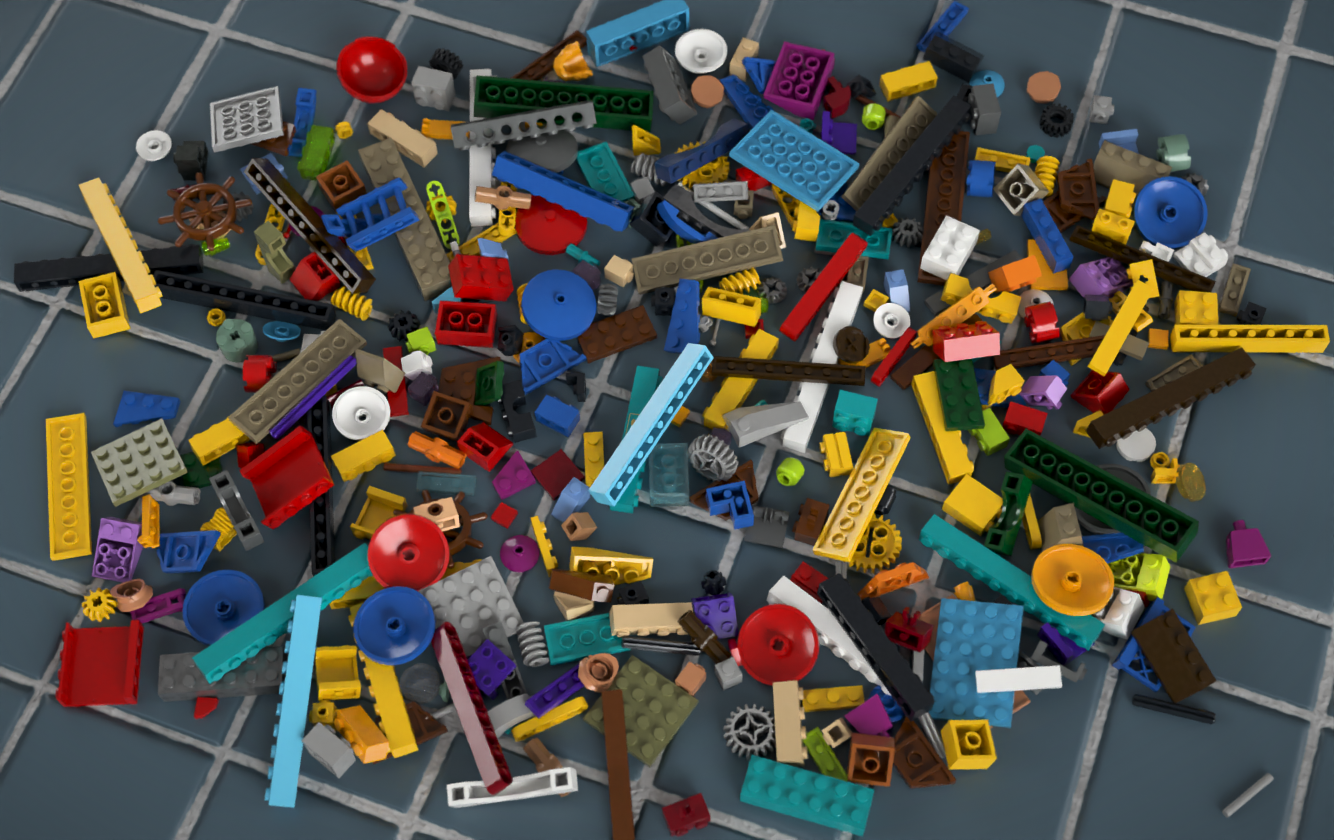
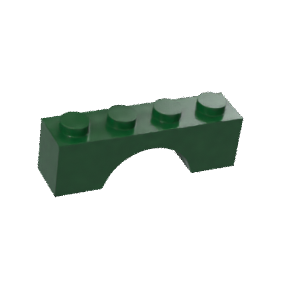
[984,471,1033,557]

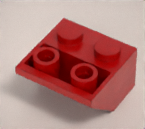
[289,251,341,301]
[457,422,513,472]

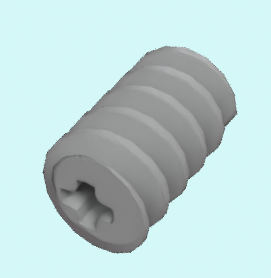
[630,153,667,187]
[516,621,549,667]

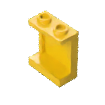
[1091,208,1135,245]
[350,486,408,540]
[315,645,361,701]

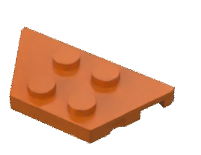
[857,562,929,600]

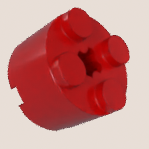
[1024,302,1060,343]
[243,355,277,393]

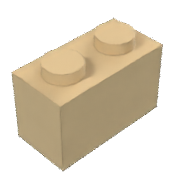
[729,38,759,81]

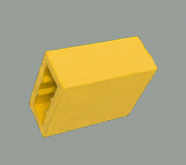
[942,474,1003,537]

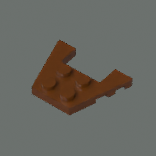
[438,356,501,425]

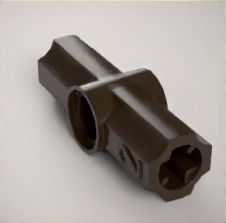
[677,610,731,665]

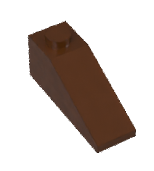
[549,569,614,603]

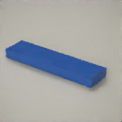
[917,0,969,53]

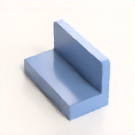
[1099,129,1139,154]

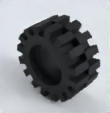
[429,48,463,80]
[1040,103,1074,138]

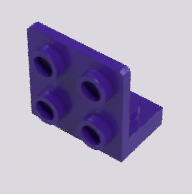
[821,111,857,155]
[691,592,739,639]
[1037,622,1095,666]
[468,639,516,700]

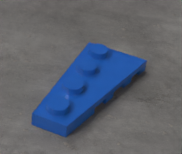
[719,74,774,130]
[1082,533,1144,564]

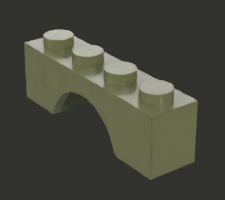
[254,220,295,284]

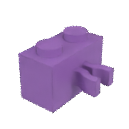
[1019,375,1067,410]

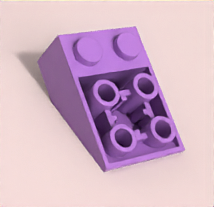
[1069,257,1133,299]
[92,517,143,582]

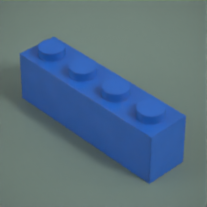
[1021,198,1074,274]

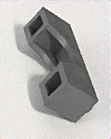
[209,470,264,551]

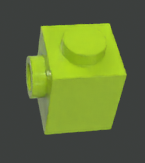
[405,326,436,355]

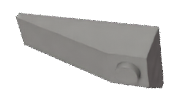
[722,401,809,448]

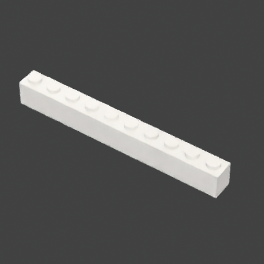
[469,69,496,227]
[781,281,863,453]

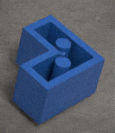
[706,481,754,530]

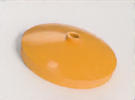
[1031,544,1114,616]

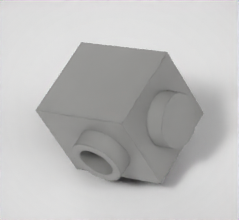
[1089,95,1114,124]

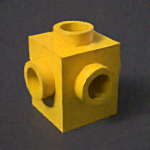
[309,700,339,730]

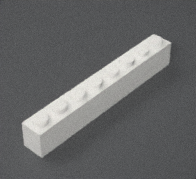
[766,576,891,695]

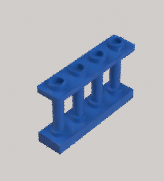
[336,178,419,252]

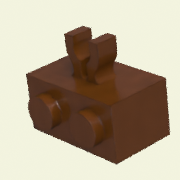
[792,498,830,546]

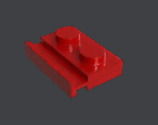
[790,561,829,603]

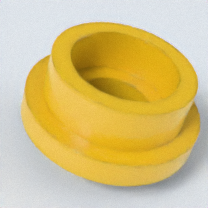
[207,308,226,326]
[1150,452,1170,469]

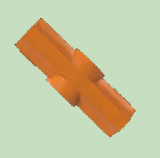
[407,431,466,469]

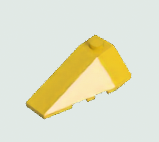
[569,547,653,587]

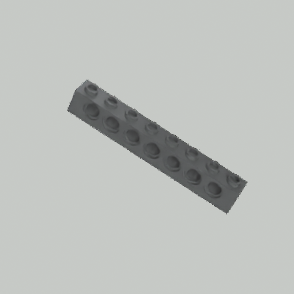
[450,100,597,150]

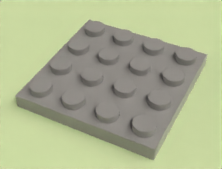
[210,86,284,153]
[418,556,524,658]

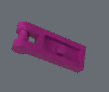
[130,588,187,624]

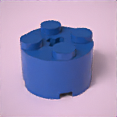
[967,160,996,198]

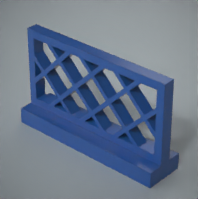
[1112,597,1196,692]

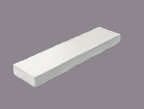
[975,665,1062,693]

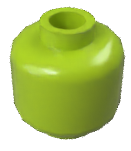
[862,103,886,130]
[776,457,805,486]

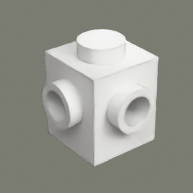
[401,351,432,381]

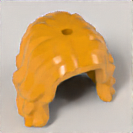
[553,41,593,81]

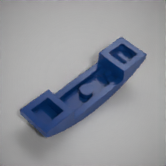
[287,88,316,158]
[656,200,718,244]
[321,214,384,238]

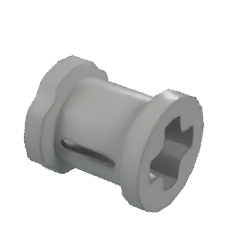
[822,200,839,221]

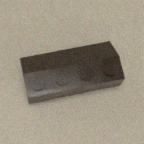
[1131,608,1217,703]

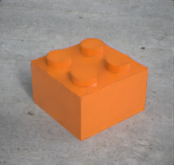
[988,255,1042,293]

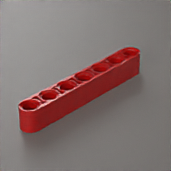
[779,232,868,342]

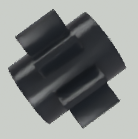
[701,570,727,595]

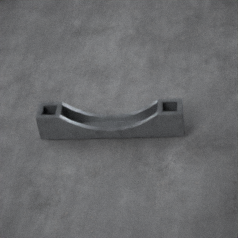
[664,184,751,238]

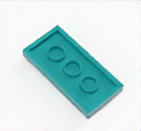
[576,141,635,202]
[815,219,893,260]
[544,613,631,666]

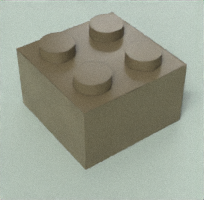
[993,164,1049,217]

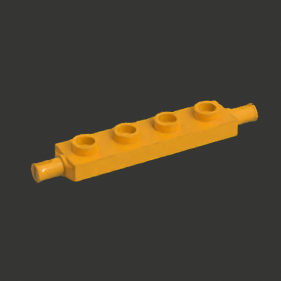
[910,284,997,350]

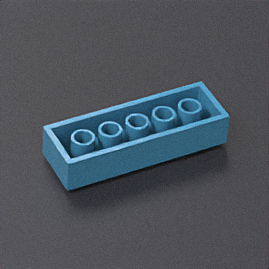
[586,0,689,68]

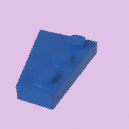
[113,391,181,427]

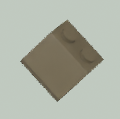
[355,349,405,393]
[1037,503,1083,551]

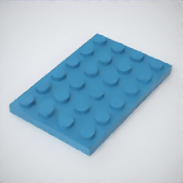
[729,110,860,212]
[929,598,1024,728]

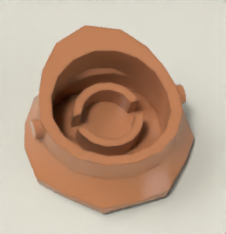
[1026,71,1061,104]
[691,75,724,108]
[110,579,153,612]
[578,653,619,693]

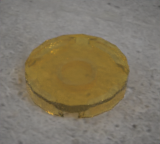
[1176,463,1206,502]

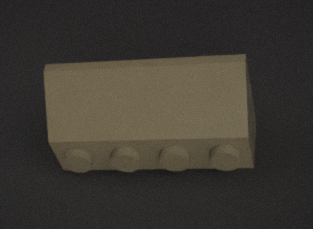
[1093,141,1172,199]

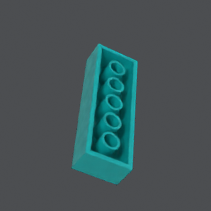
[740,755,875,836]

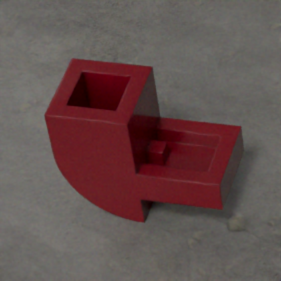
[823,76,851,119]

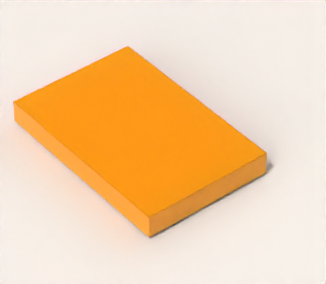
[1027,239,1068,290]

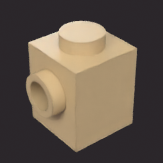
[604,255,634,288]
[822,717,852,748]

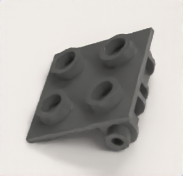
[744,505,790,548]

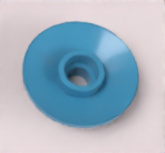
[970,70,1005,97]
[263,321,301,342]

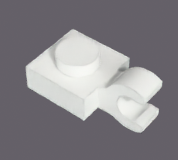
[1139,241,1174,262]

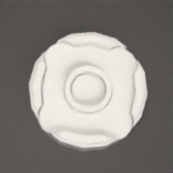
[1116,428,1156,462]

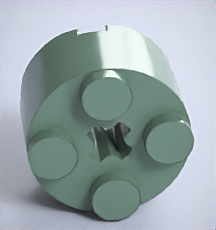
[1156,134,1191,172]
[216,319,258,363]

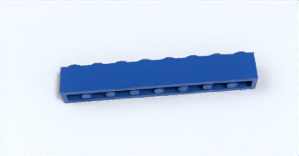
[492,151,634,231]

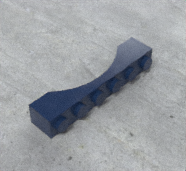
[654,118,749,184]

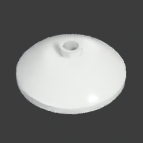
[675,29,727,73]
[332,386,390,441]

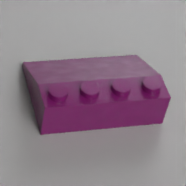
[763,42,835,120]

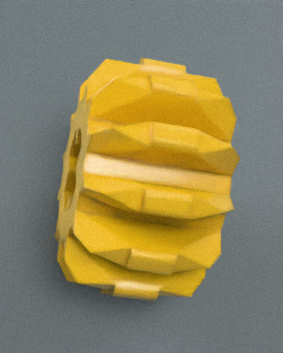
[426,192,457,223]
[81,587,117,622]

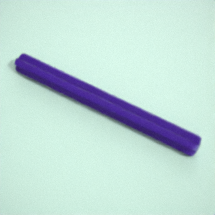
[269,355,357,439]

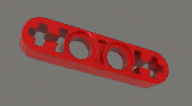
[870,327,918,387]

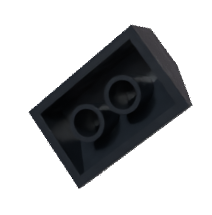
[923,32,984,83]

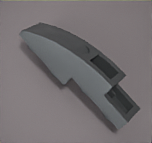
[482,621,527,700]

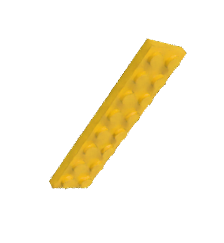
[46,413,92,561]
[812,427,910,562]

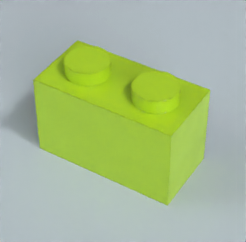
[968,408,1010,456]

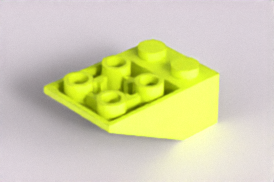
[1108,553,1171,601]

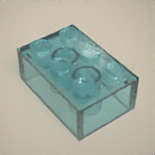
[649,443,689,507]

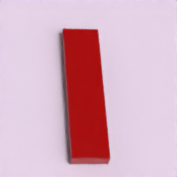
[383,346,409,417]

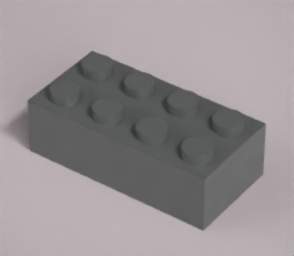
[643,45,697,124]

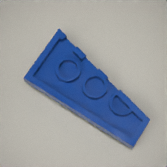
[664,279,700,354]

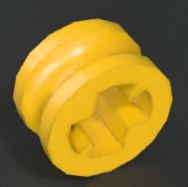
[335,121,353,139]

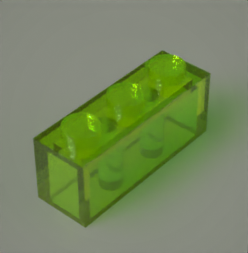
[297,125,336,181]

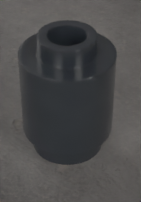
[875,485,896,515]

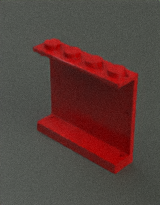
[240,426,334,529]
[56,620,144,707]

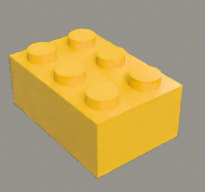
[78,272,130,338]

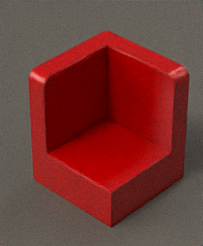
[236,442,264,468]

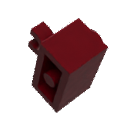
[885,607,933,653]
[662,793,711,837]

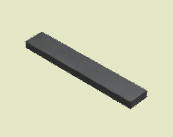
[924,250,1023,316]

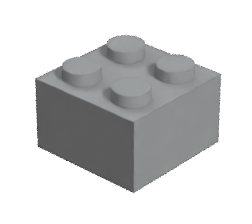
[412,66,456,111]
[302,722,356,778]

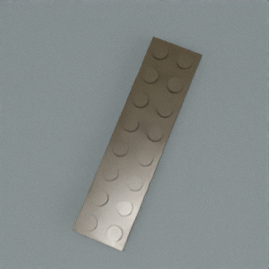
[841,96,938,211]
[632,225,783,295]
[228,319,367,444]

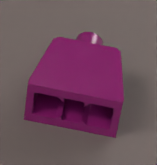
[1226,520,1271,568]
[845,694,893,737]

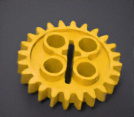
[674,141,730,189]
[843,513,902,574]

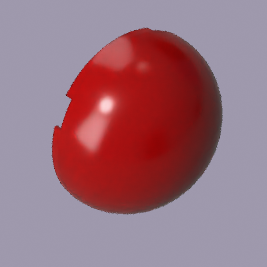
[337,37,407,103]

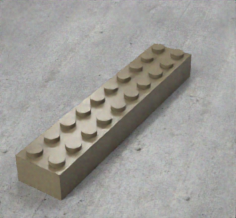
[358,138,452,301]

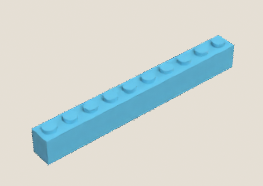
[588,343,713,506]
[265,595,322,808]

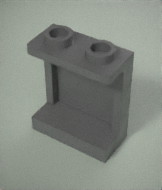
[1031,640,1087,682]

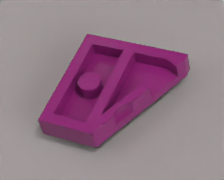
[492,451,536,500]

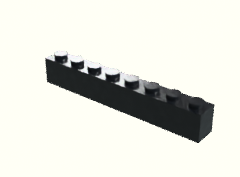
[817,573,935,722]

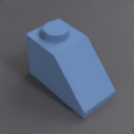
[478,238,509,260]
[883,269,910,312]
[551,477,591,523]

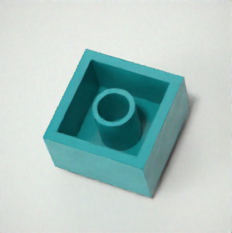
[832,390,878,436]

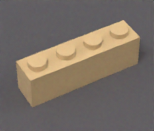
[367,109,438,168]
[609,602,693,638]
[773,680,808,767]

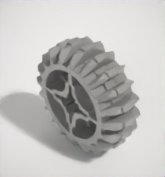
[687,434,738,482]
[723,704,776,760]

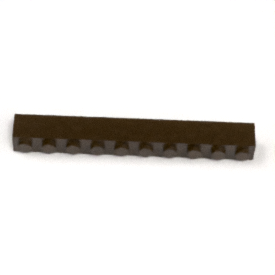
[244,158,376,294]
[1086,347,1256,449]

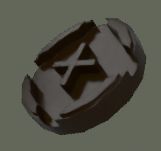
[833,326,870,364]

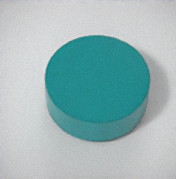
[1026,145,1045,163]

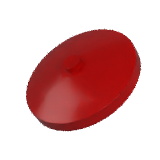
[515,195,587,255]
[368,513,449,591]
[737,604,819,686]

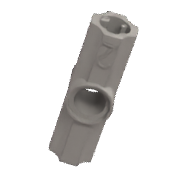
[139,481,201,506]

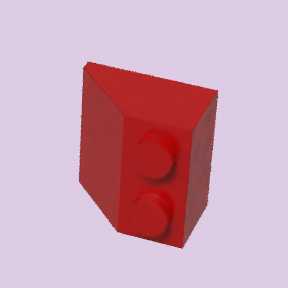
[1070,370,1130,415]

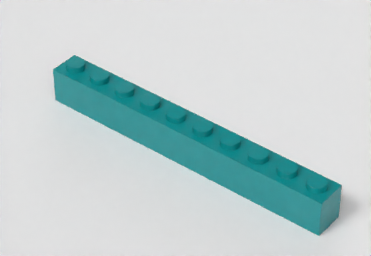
[918,514,1105,651]
[192,543,373,684]

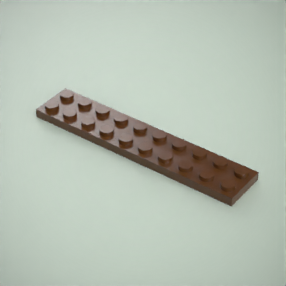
[917,131,970,286]

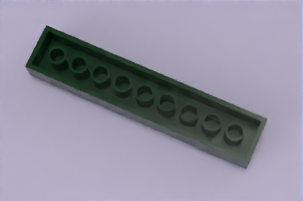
[474,75,654,132]
[1004,429,1199,563]

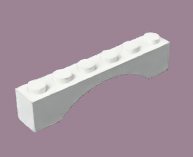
[447,767,578,808]

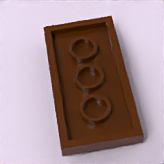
[576,305,657,363]

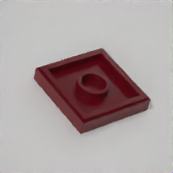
[530,449,585,501]

